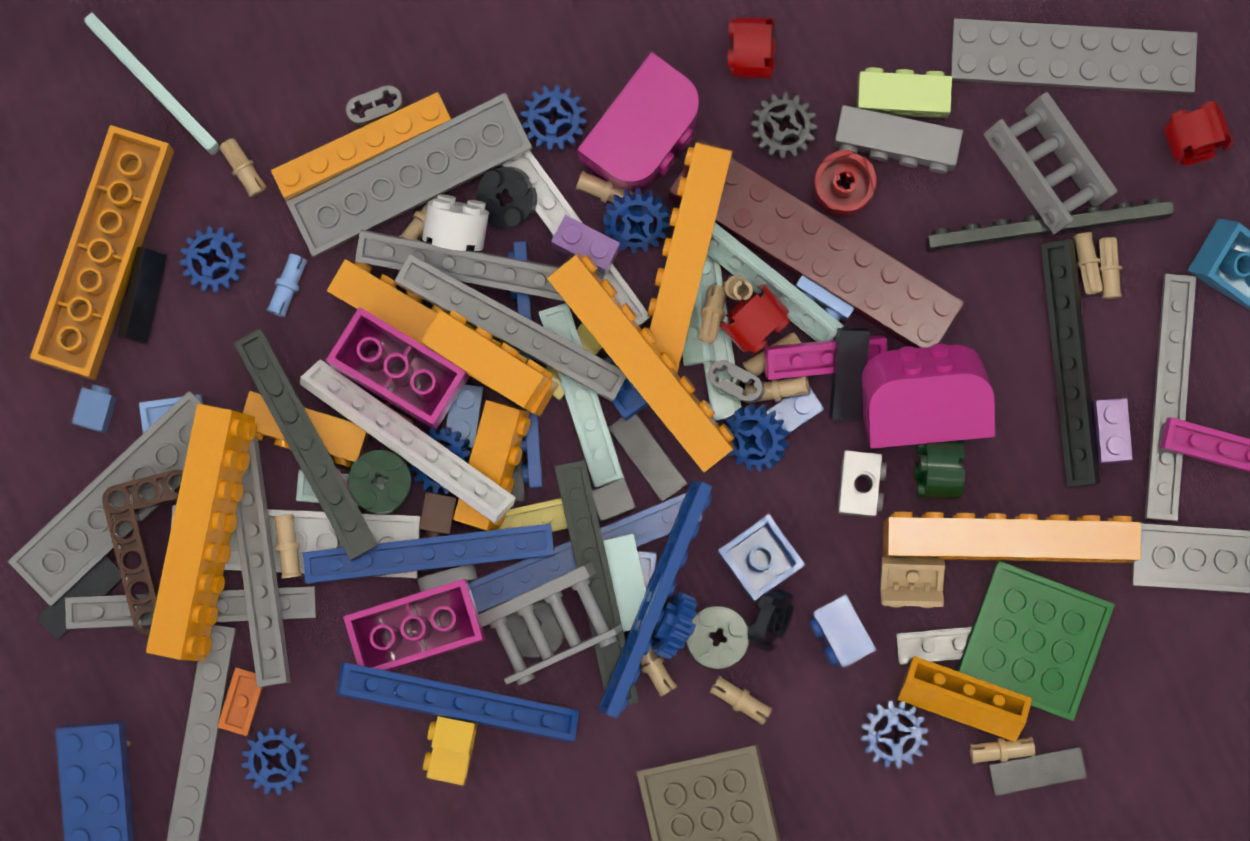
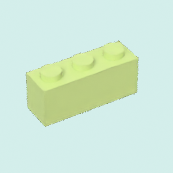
[856,67,952,119]

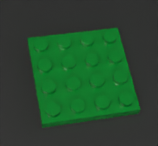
[957,560,1115,721]

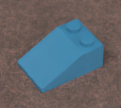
[1188,218,1250,310]

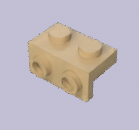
[880,557,945,608]

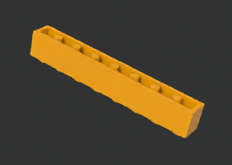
[644,142,733,373]
[547,251,735,472]
[327,259,559,416]

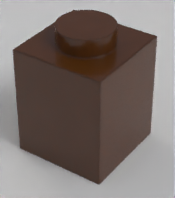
[419,492,458,538]

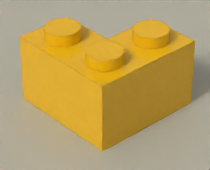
[423,716,478,786]

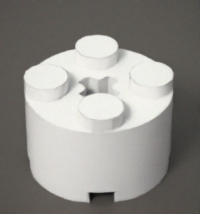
[422,194,489,251]

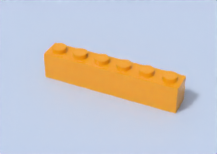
[271,92,451,202]

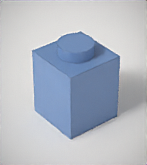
[72,384,117,434]

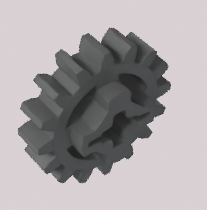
[750,92,817,160]

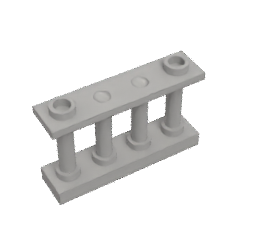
[983,92,1118,234]
[478,562,623,686]

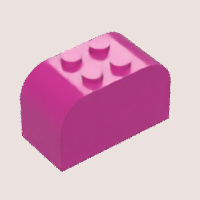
[577,52,699,192]
[326,307,469,430]
[862,344,995,448]
[343,579,486,671]

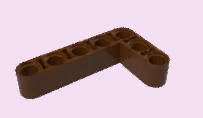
[102,469,183,635]

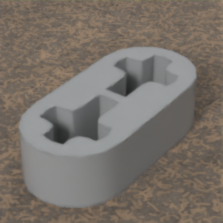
[346,85,403,126]
[708,360,765,404]
[417,565,478,592]

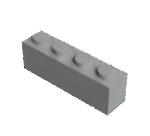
[833,105,963,174]

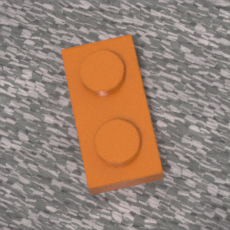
[217,667,263,736]

